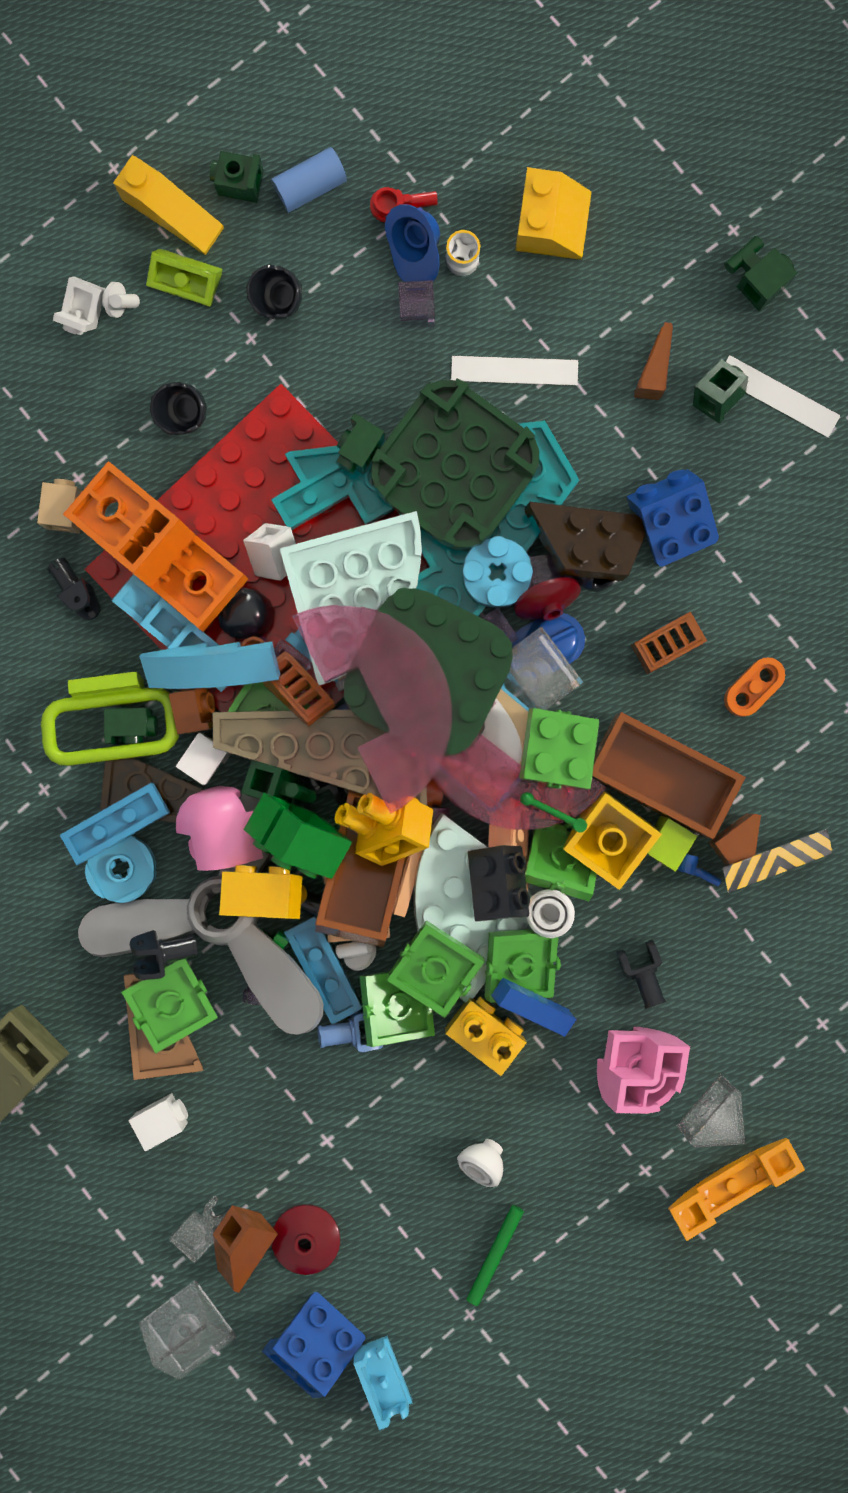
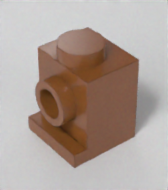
[169,688,215,734]

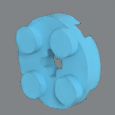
[462,536,533,608]
[85,835,157,903]

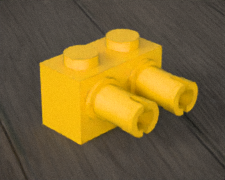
[335,793,433,866]
[219,865,307,919]
[445,996,526,1076]

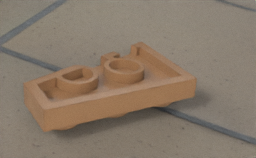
[124,973,204,1080]

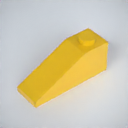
[113,154,224,255]

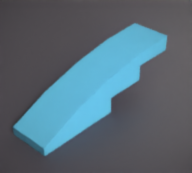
[111,574,226,692]
[139,642,280,689]

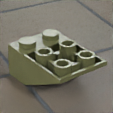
[0,1005,70,1122]

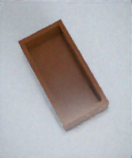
[592,712,746,839]
[315,790,405,948]

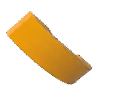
[668,1138,805,1241]

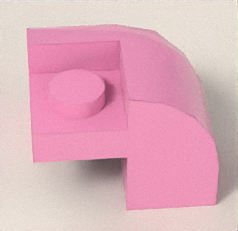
[176,786,263,871]
[597,1027,690,1114]

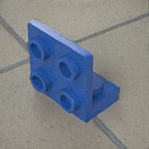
[262,1292,365,1398]

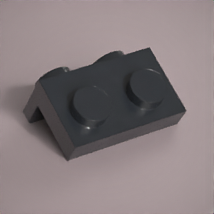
[468,845,530,922]

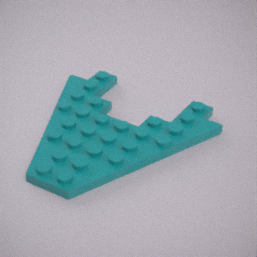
[271,420,579,617]

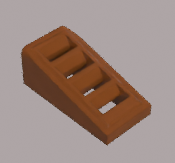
[634,322,673,400]
[631,612,707,674]
[263,651,335,727]

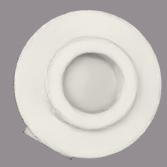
[102,282,140,318]
[336,941,376,971]

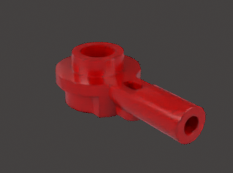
[370,187,438,222]

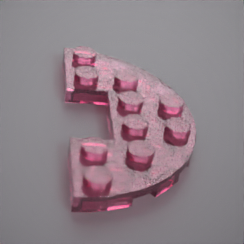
[292,605,452,814]
[421,702,606,830]

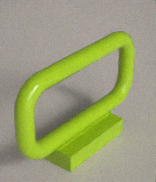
[41,671,179,766]

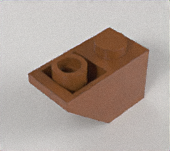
[213,1205,278,1293]

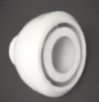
[526,889,575,938]
[457,1139,503,1187]

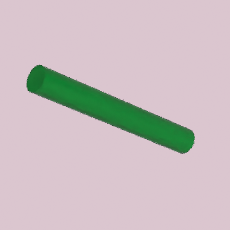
[466,1205,524,1306]

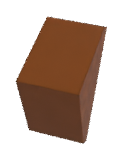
[708,813,761,866]

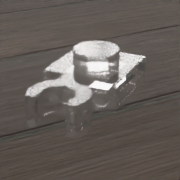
[169,1196,229,1264]

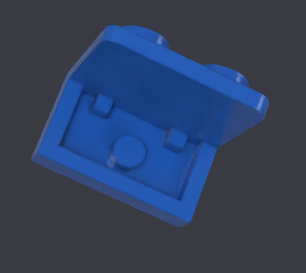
[626,469,719,566]

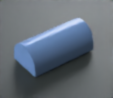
[271,147,347,213]

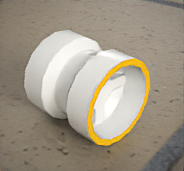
[446,230,480,276]

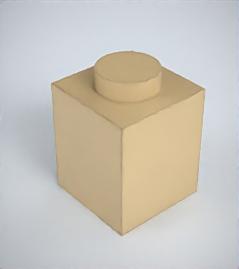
[37,479,82,534]

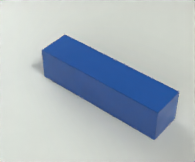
[491,978,576,1037]

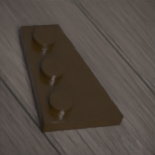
[100,758,205,822]

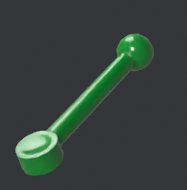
[520,792,587,833]

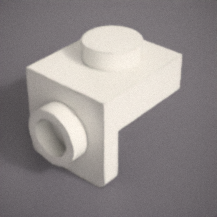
[53,277,105,335]

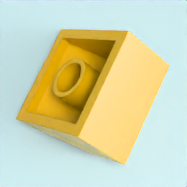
[515,167,592,260]
[563,787,662,890]

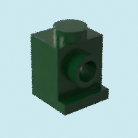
[209,151,264,203]
[693,359,748,424]
[335,413,385,475]
[104,708,158,745]

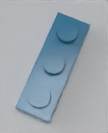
[60,783,170,865]
[284,916,363,1024]

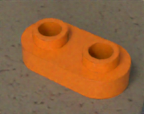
[724,657,785,717]

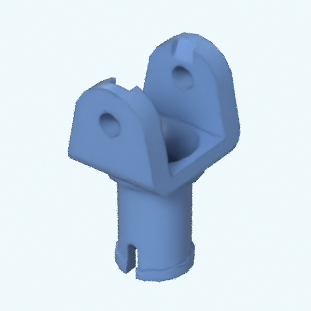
[317,1009,383,1052]

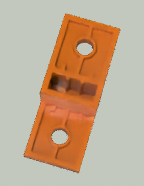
[63,461,248,632]

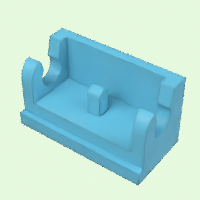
[353,1336,412,1430]

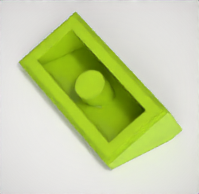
[146,249,223,307]

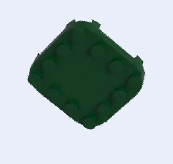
[371,378,539,552]
[344,588,513,758]

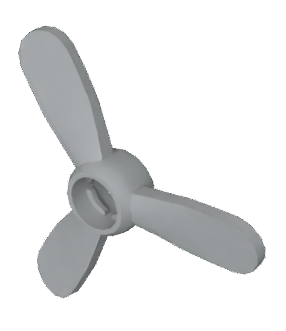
[78,794,324,1035]

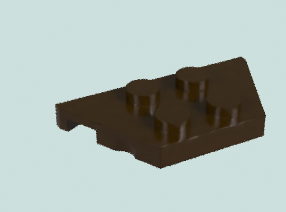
[524,502,646,581]

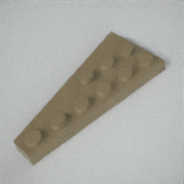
[213,710,427,806]

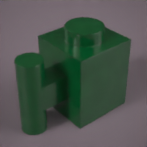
[724,236,798,311]
[241,760,316,809]

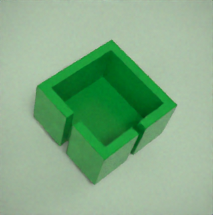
[243,793,352,879]

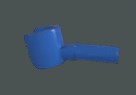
[678,854,721,887]

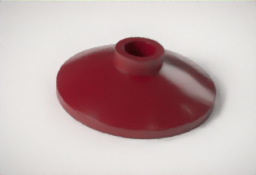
[514,577,581,620]
[272,1204,340,1275]

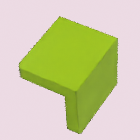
[647,816,698,872]

